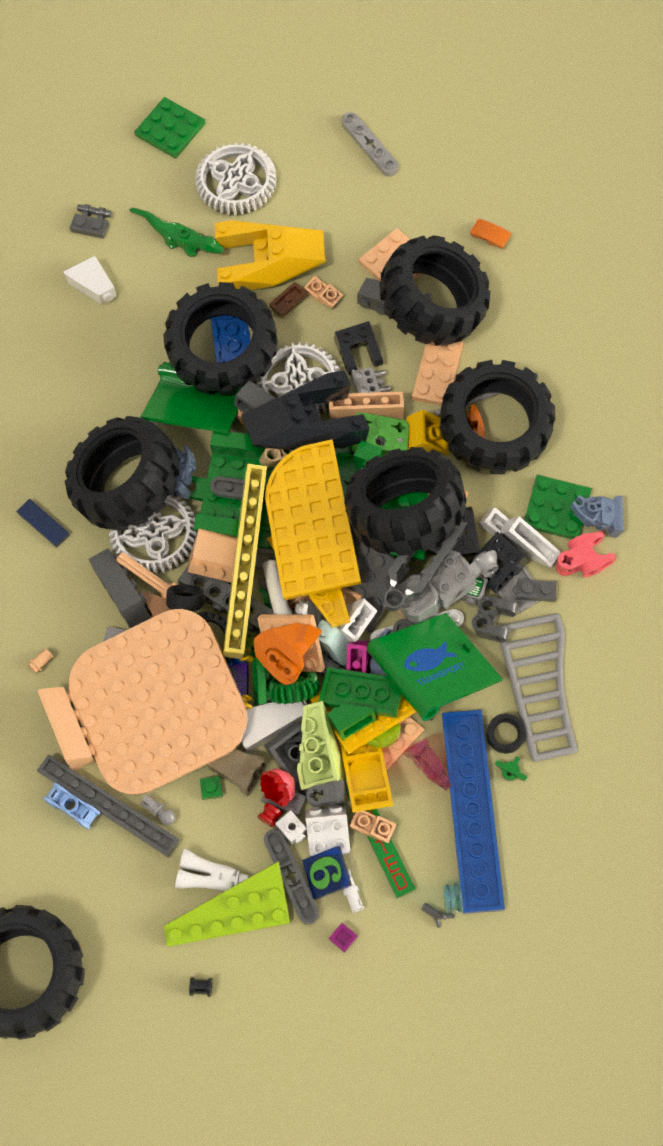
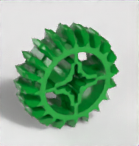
[266,672,320,705]

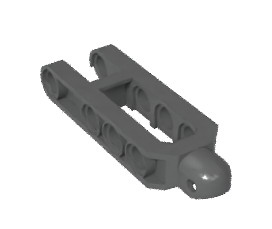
[383,520,468,611]

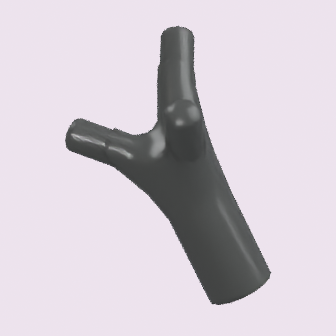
[421,903,455,928]

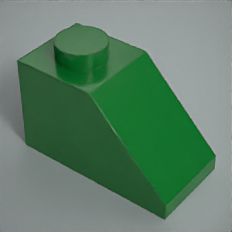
[327,703,377,741]

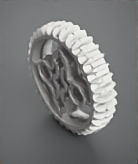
[195,142,277,216]
[256,341,339,414]
[109,495,197,575]

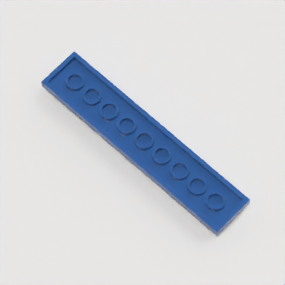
[442,710,505,914]

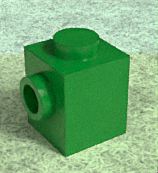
[354,440,383,469]

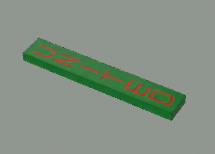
[346,786,415,899]

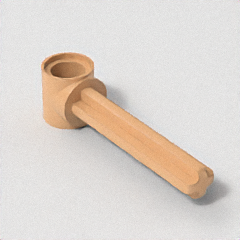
[116,552,178,599]

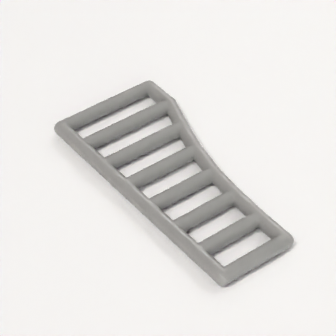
[498,613,578,762]

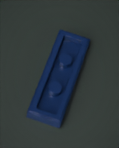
[16,499,70,548]

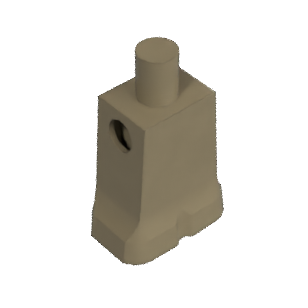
[207,749,267,797]

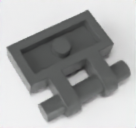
[70,204,112,239]

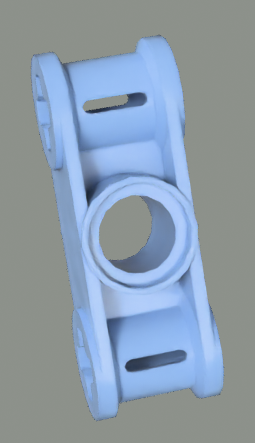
[42,782,101,830]

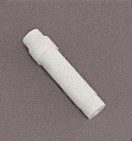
[262,560,293,615]

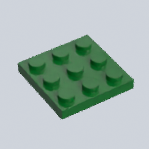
[134,97,206,159]
[524,475,592,540]

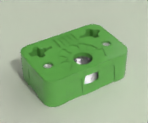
[349,412,409,456]

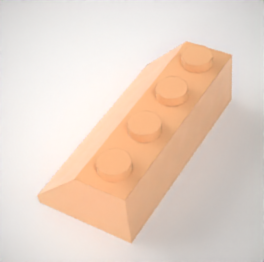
[38,687,96,771]

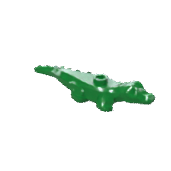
[129,208,224,257]

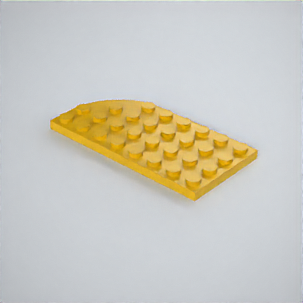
[265,440,362,600]

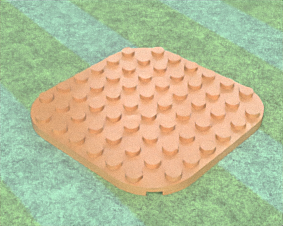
[69,609,248,795]

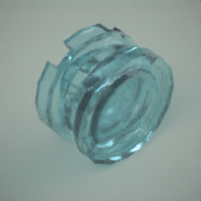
[443,882,463,914]

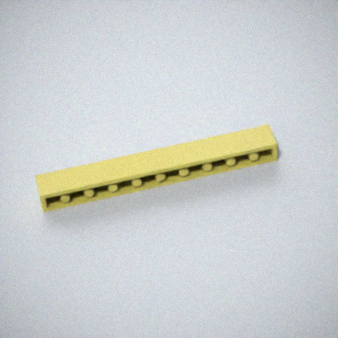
[223,464,267,659]

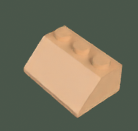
[188,529,237,582]

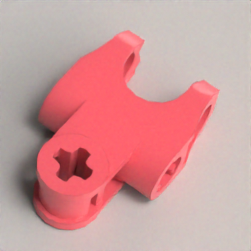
[555,531,616,578]

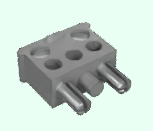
[350,367,391,393]

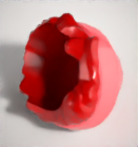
[260,768,295,807]

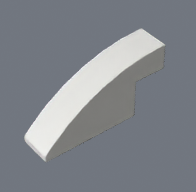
[478,507,561,568]

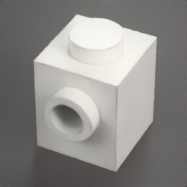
[275,810,307,846]

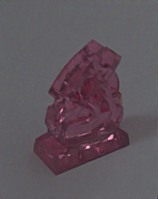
[403,738,452,791]

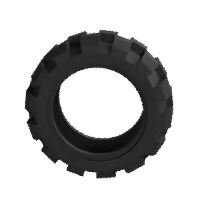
[379,235,491,346]
[163,282,278,396]
[439,360,556,474]
[65,416,180,530]
[344,447,467,556]
[0,905,85,1040]

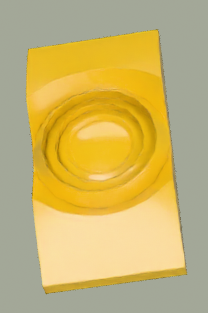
[340,744,394,813]

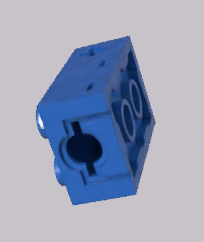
[211,316,251,363]

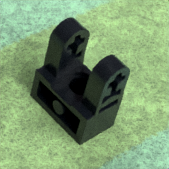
[334,321,383,376]
[452,506,480,556]
[469,532,529,593]

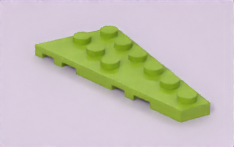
[163,861,290,947]

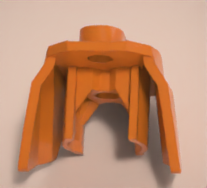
[254,623,322,685]

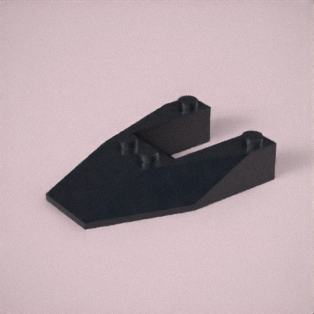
[241,370,370,450]

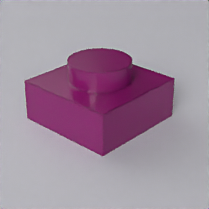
[328,923,358,953]

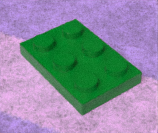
[251,645,270,706]

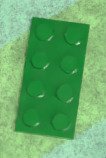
[318,667,403,718]

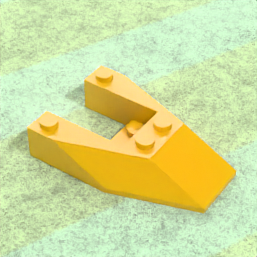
[215,220,326,290]

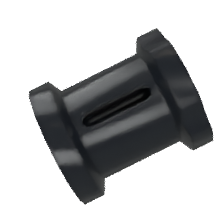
[189,977,213,997]

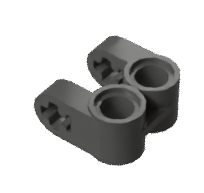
[471,596,518,643]
[306,780,348,807]

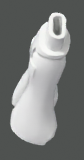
[175,849,248,891]

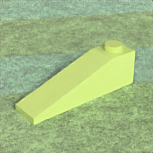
[297,701,347,790]

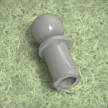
[140,794,176,825]

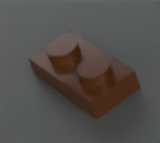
[269,282,307,318]

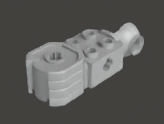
[396,550,498,625]

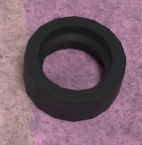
[166,584,203,612]
[486,713,525,754]

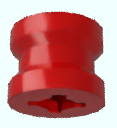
[257,803,283,828]

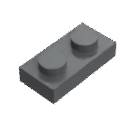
[516,579,557,602]

